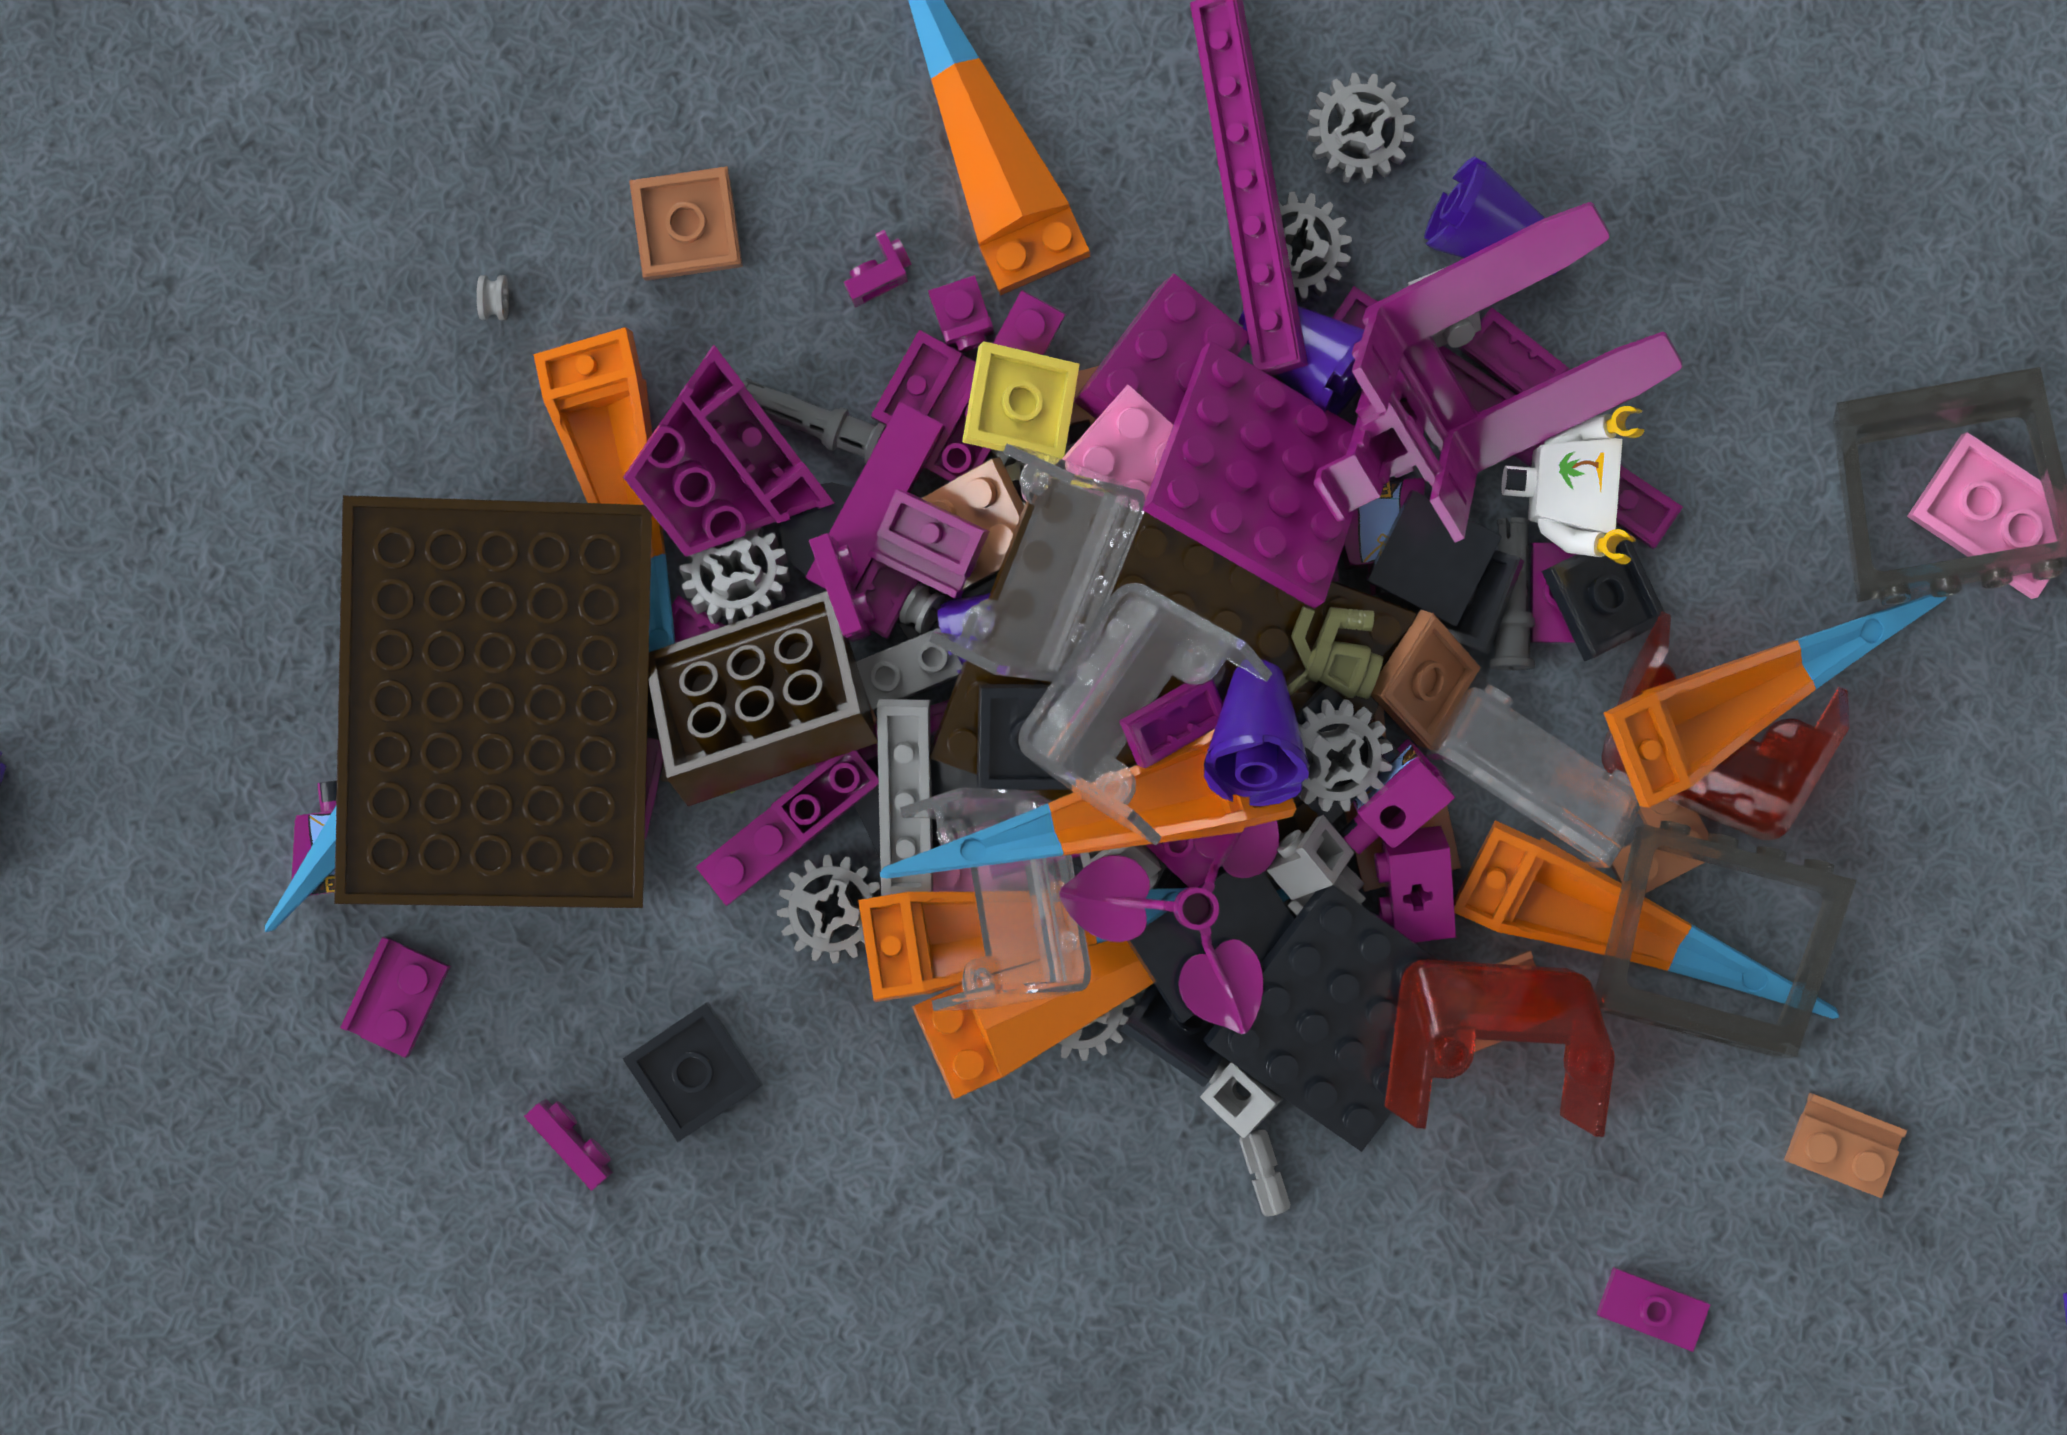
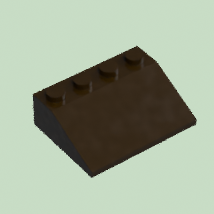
[648,591,878,806]

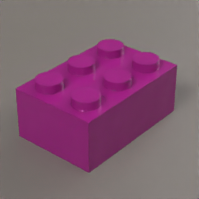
[1074,273,1249,425]

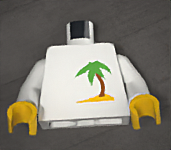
[1502,406,1644,565]

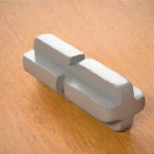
[1239,1129,1291,1216]

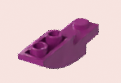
[925,290,1067,482]
[696,750,879,906]

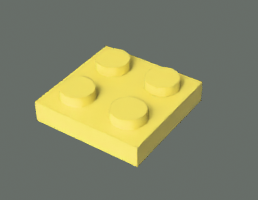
[962,341,1080,464]

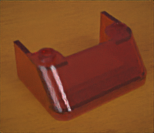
[1602,612,1850,840]
[1385,959,1615,1137]

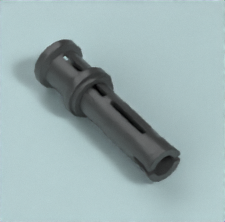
[743,378,887,464]
[1490,517,1535,671]

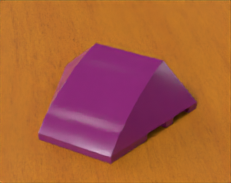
[623,344,834,557]

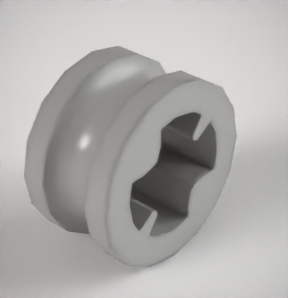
[477,275,509,320]
[899,583,945,634]

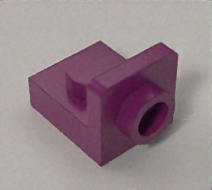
[844,230,912,308]
[928,275,994,353]

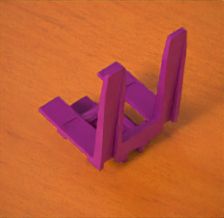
[1314,202,1682,543]

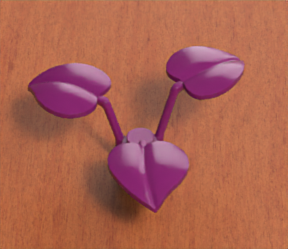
[1059,820,1279,1034]

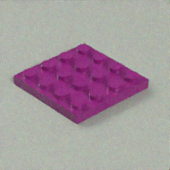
[1142,341,1355,609]

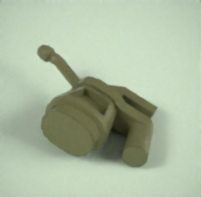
[1287,606,1383,700]

